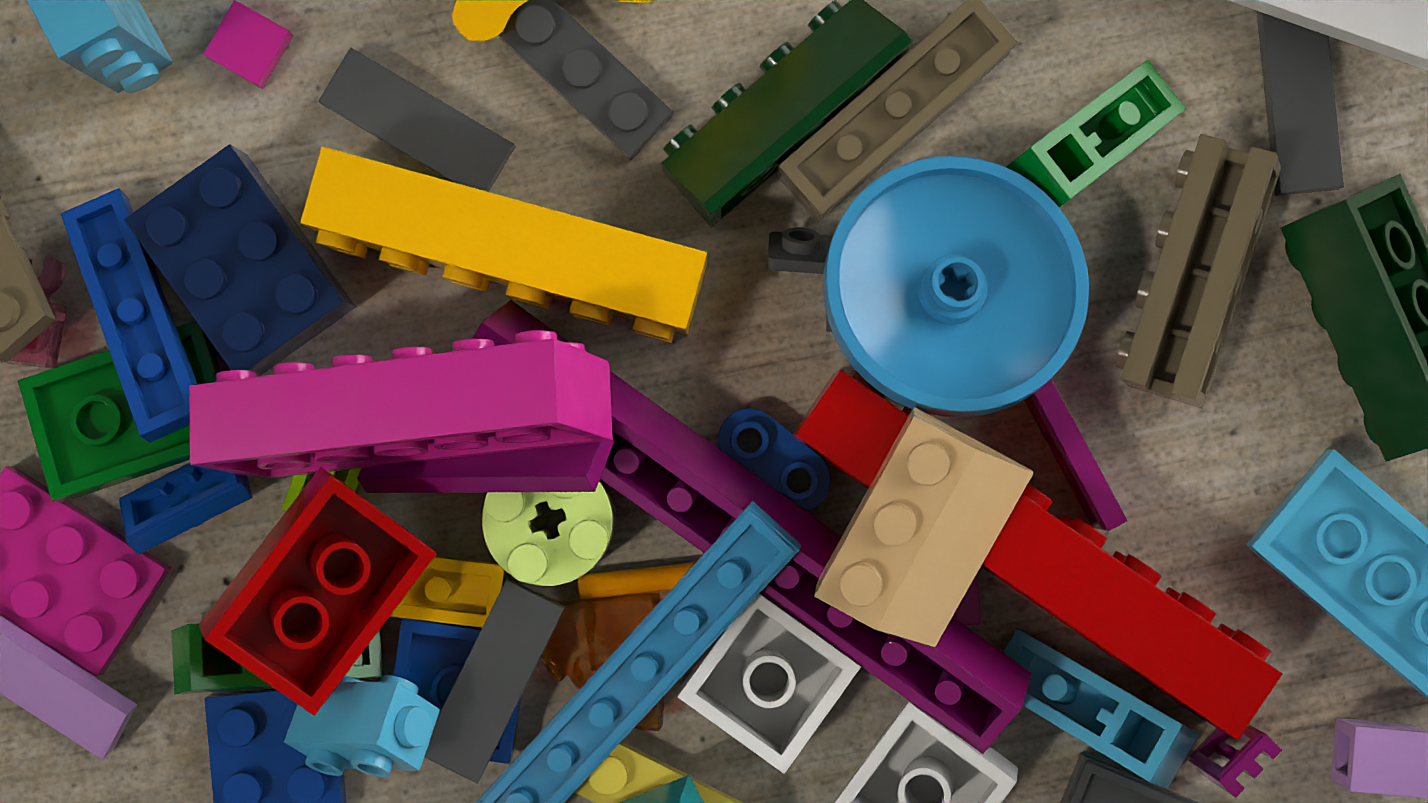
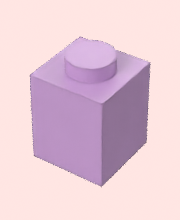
[1331,718,1428,798]

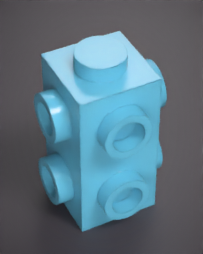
[284,675,440,777]

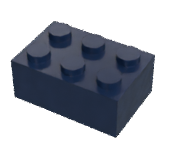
[124,144,356,377]

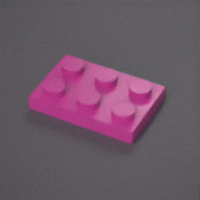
[0,466,172,677]

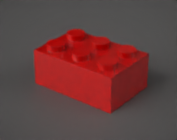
[199,467,437,716]

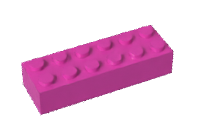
[189,330,613,479]

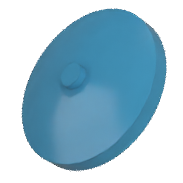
[823,156,1089,417]

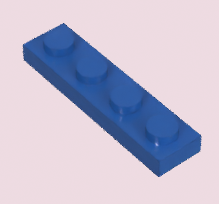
[60,188,198,443]

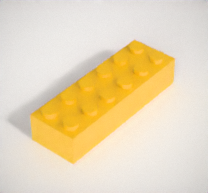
[300,146,708,344]

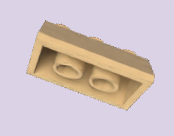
[814,407,1034,647]

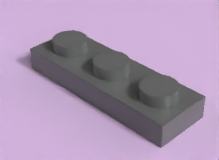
[497,0,673,161]

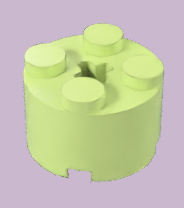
[482,479,616,586]

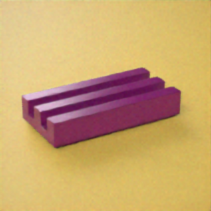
[1188,724,1282,798]

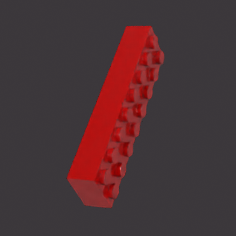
[792,370,1283,740]

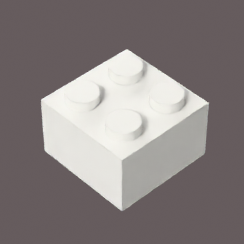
[678,593,861,774]
[834,700,1018,803]

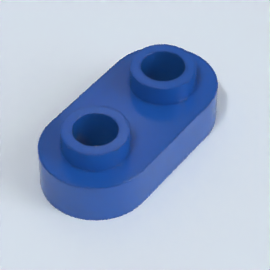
[718,408,831,511]

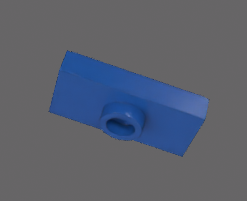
[119,463,253,555]

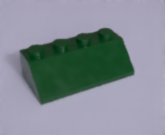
[661,0,913,228]
[1280,174,1428,462]

